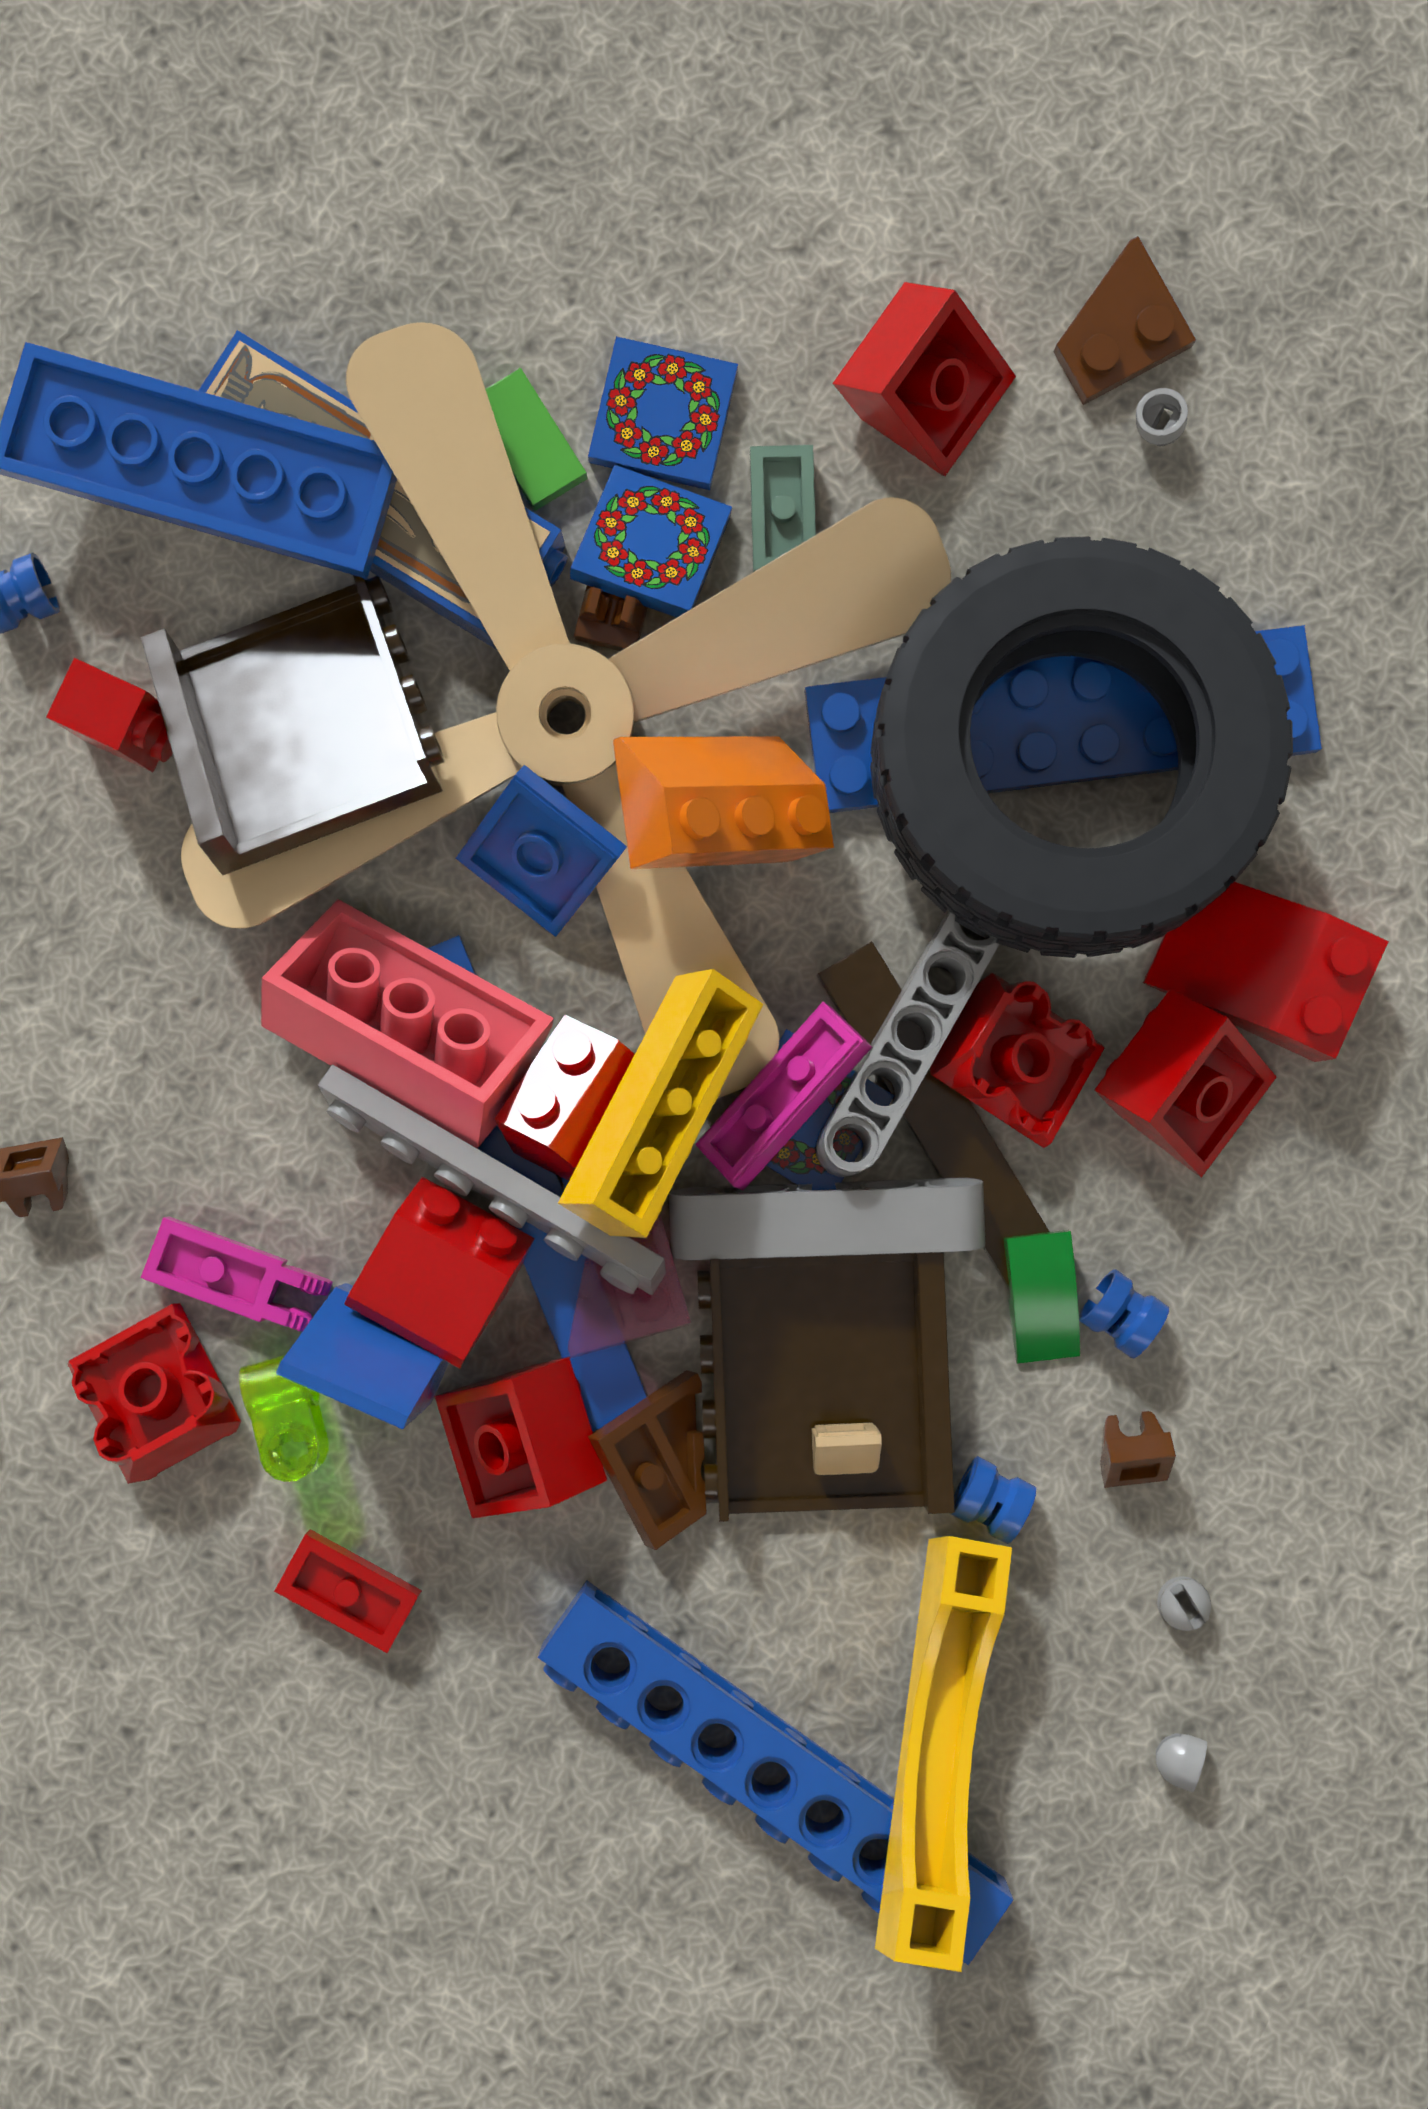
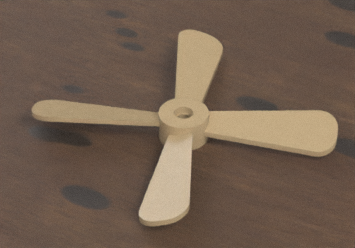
[181,322,951,1098]

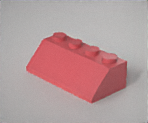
[261,899,554,1149]

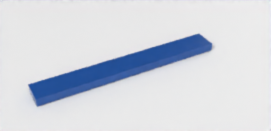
[428,935,648,1432]

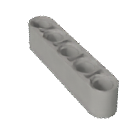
[816,911,999,1177]
[668,1178,985,1260]

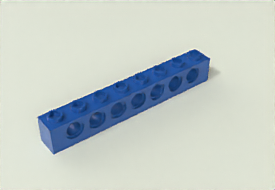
[538,1580,1014,1966]

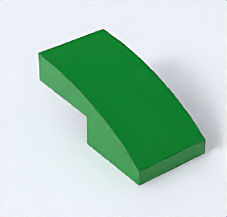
[1003,1230,1080,1364]

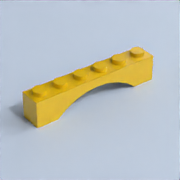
[875,1536,1012,1972]

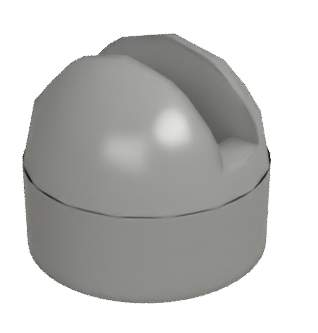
[1136,388,1188,446]
[1157,1576,1211,1631]
[1156,1733,1207,1792]

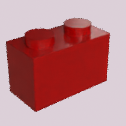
[46,658,173,773]

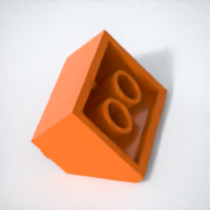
[613,736,834,869]

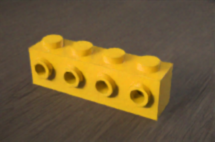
[558,969,764,1238]

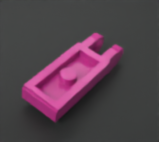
[141,1216,333,1332]

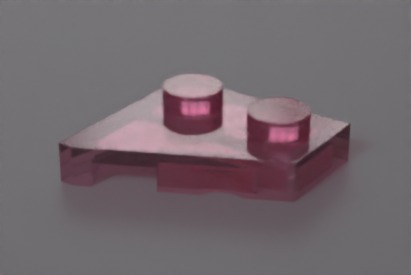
[567,1214,691,1359]

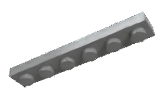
[318,1064,666,1295]

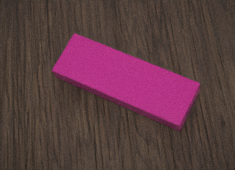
[695,1002,872,1191]

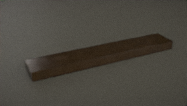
[817,941,1050,1291]

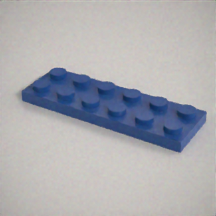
[0,342,397,579]

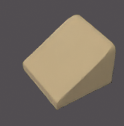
[812,1423,882,1475]

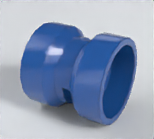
[0,553,60,634]
[1079,1269,1169,1359]
[950,1456,1037,1544]

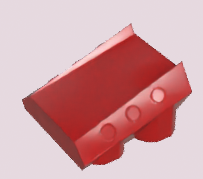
[930,973,1105,1148]
[68,1303,241,1484]

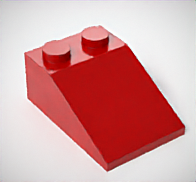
[1143,882,1389,1062]

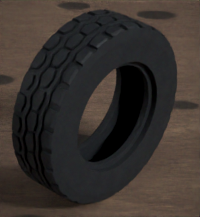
[870,536,1293,958]

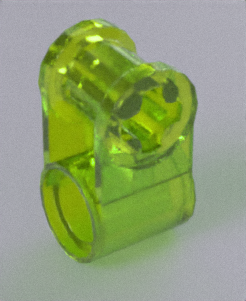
[239,1355,329,1482]

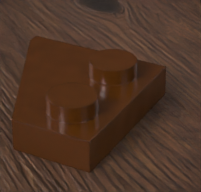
[1053,236,1196,405]
[588,1370,707,1550]

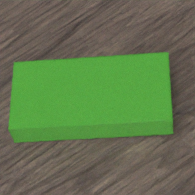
[486,368,588,511]

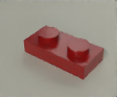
[274,1529,422,1653]

